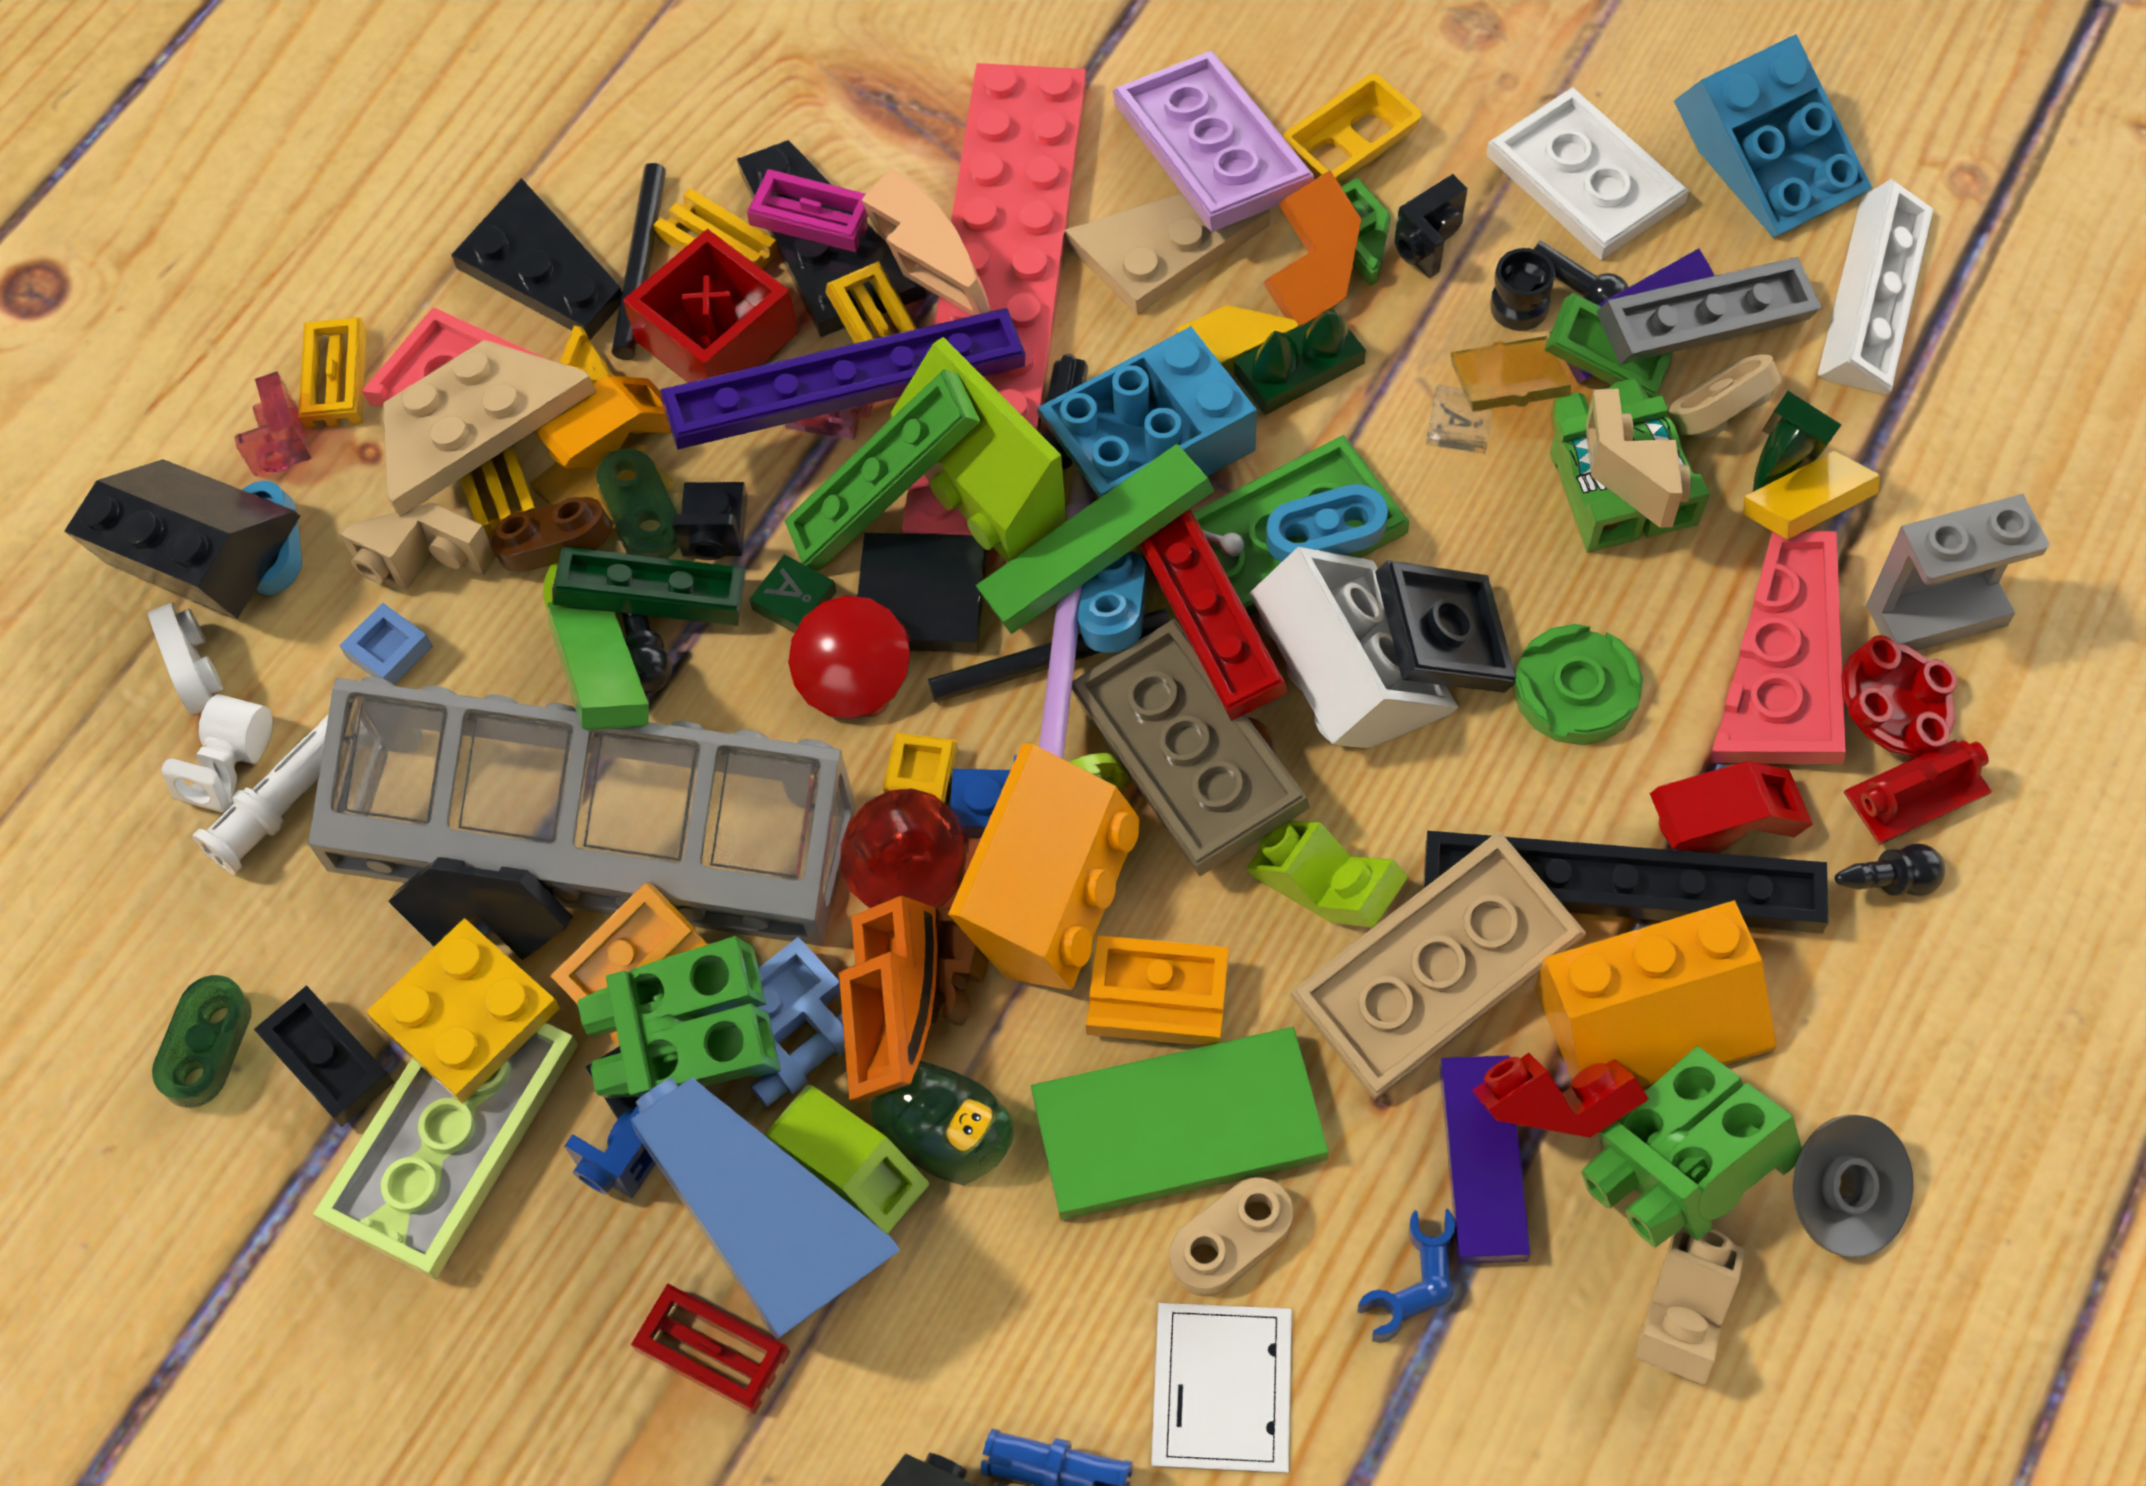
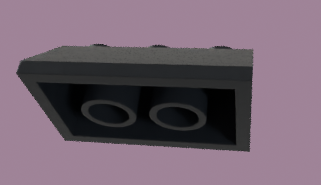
[64,459,301,619]

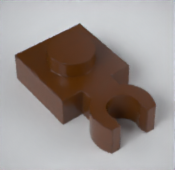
[931,908,989,1026]

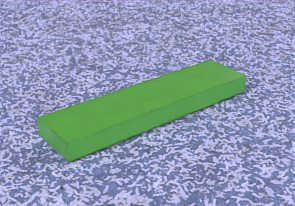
[784,369,980,572]
[975,444,1214,635]
[548,602,649,730]

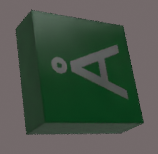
[749,554,837,633]

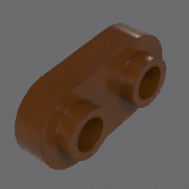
[491,497,612,572]

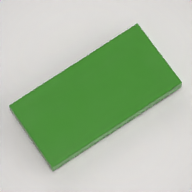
[1137,434,1409,616]
[1031,1027,1329,1220]

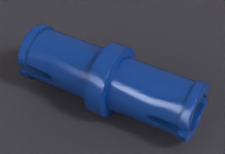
[981,1429,1133,1486]

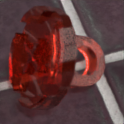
[840,788,969,908]

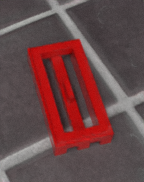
[631,1283,791,1415]

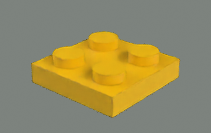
[366,918,560,1104]

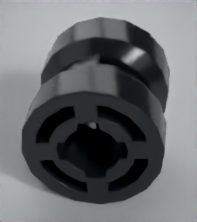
[1490,248,1555,331]

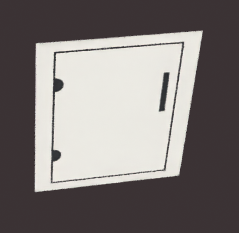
[1151,1303,1292,1473]

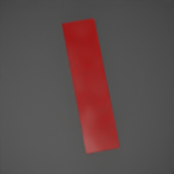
[1139,509,1289,721]

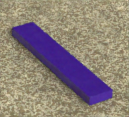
[660,308,1026,450]

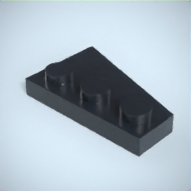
[451,178,622,340]

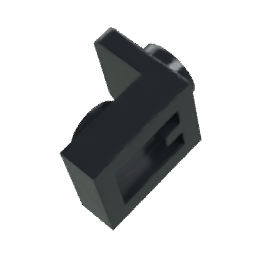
[1394,174,1468,278]
[673,482,747,560]

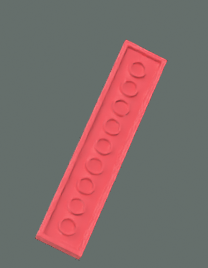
[901,63,1087,550]

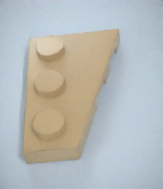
[1064,193,1270,315]

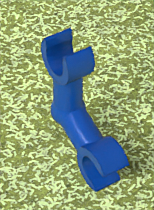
[1358,1208,1455,1343]

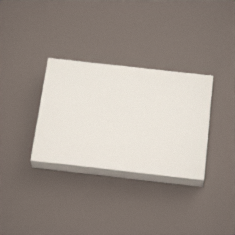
[1486,87,1689,261]

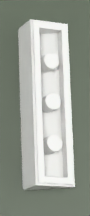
[1818,179,1933,395]

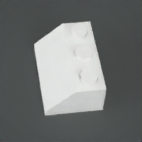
[1249,547,1459,748]

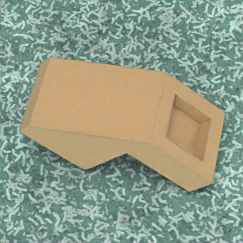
[1585,389,1691,527]
[340,502,496,589]
[1635,1229,1745,1386]

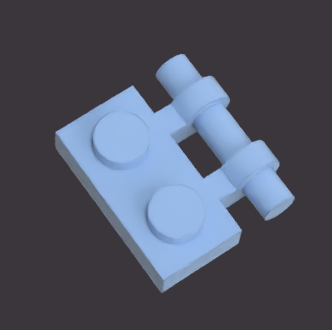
[751,937,845,1108]

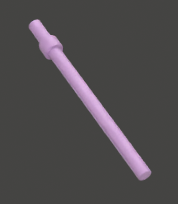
[1039,470,1095,759]

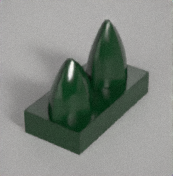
[1234,309,1366,415]
[1753,391,1842,492]

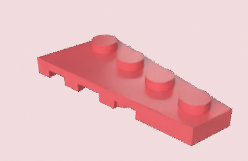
[1711,531,1846,764]

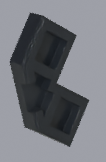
[388,857,573,961]

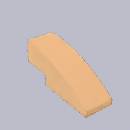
[861,168,991,316]

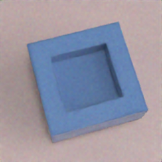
[339,603,433,685]

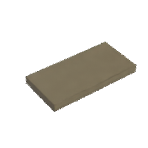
[1071,619,1310,877]

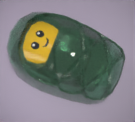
[871,1061,1014,1186]

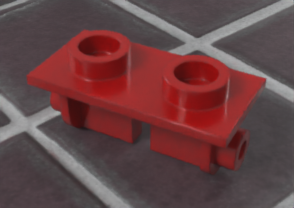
[1844,739,1992,845]

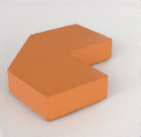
[1263,170,1361,327]

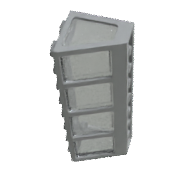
[308,677,856,946]

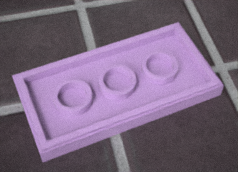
[1113,51,1314,232]

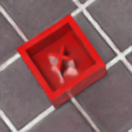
[623,228,799,383]

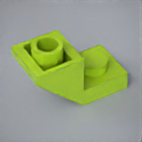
[1246,820,1408,928]
[764,1085,930,1234]

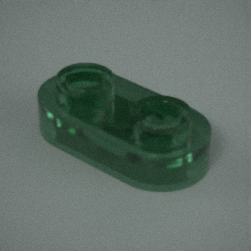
[596,448,679,559]
[152,975,252,1108]

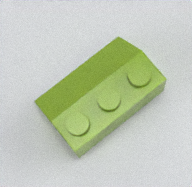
[891,337,1066,562]

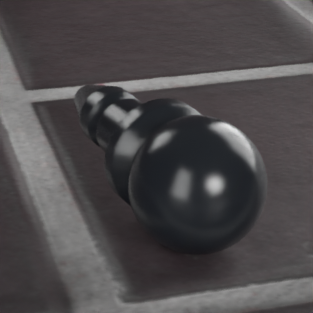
[622,613,672,693]
[1834,844,1946,896]

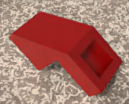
[1649,761,1813,854]
[1472,1053,1649,1138]

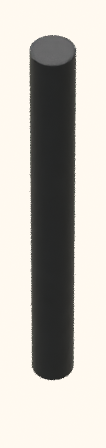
[612,163,666,360]
[928,608,1170,703]

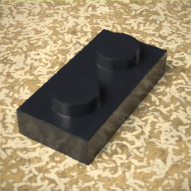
[254,985,394,1127]

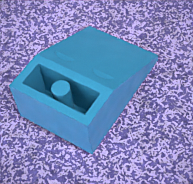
[1674,34,1872,238]
[1037,326,1257,498]

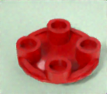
[788,596,910,719]
[1841,635,1957,757]

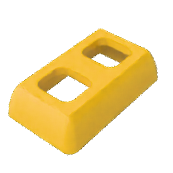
[1282,73,1422,184]

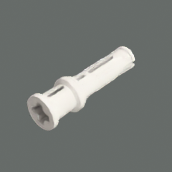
[192,714,361,875]

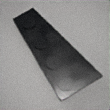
[737,140,927,338]

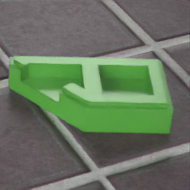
[1341,178,1391,286]

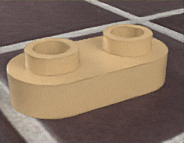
[1669,354,1781,440]
[1169,1178,1293,1296]

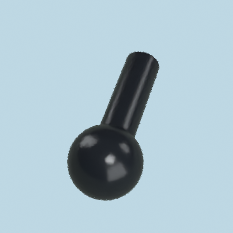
[1534,240,1629,305]

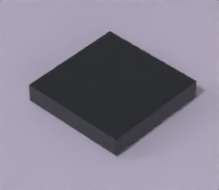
[857,532,986,652]
[1375,560,1516,693]

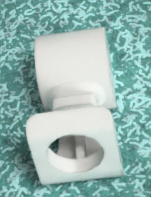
[161,694,273,813]

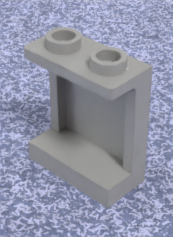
[1866,494,2049,650]

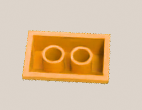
[948,743,1141,990]
[1535,900,1777,1091]

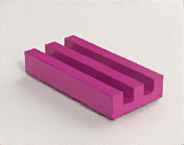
[747,169,869,252]

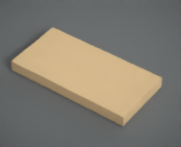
[1290,831,1586,1101]

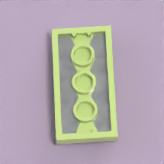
[313,1023,578,1280]

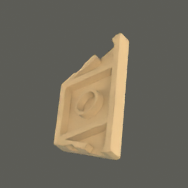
[383,340,596,517]

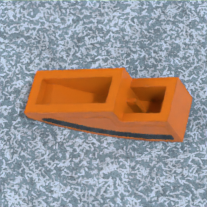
[839,896,938,1103]

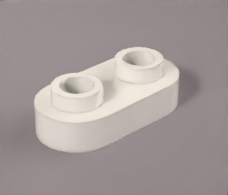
[148,602,223,716]

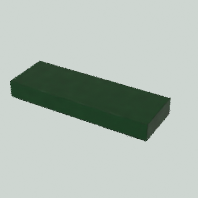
[552,546,746,626]

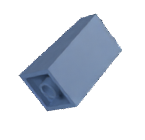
[631,1077,900,1340]

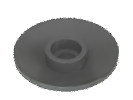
[1793,1115,1913,1257]

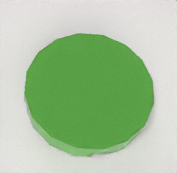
[1513,624,1643,745]

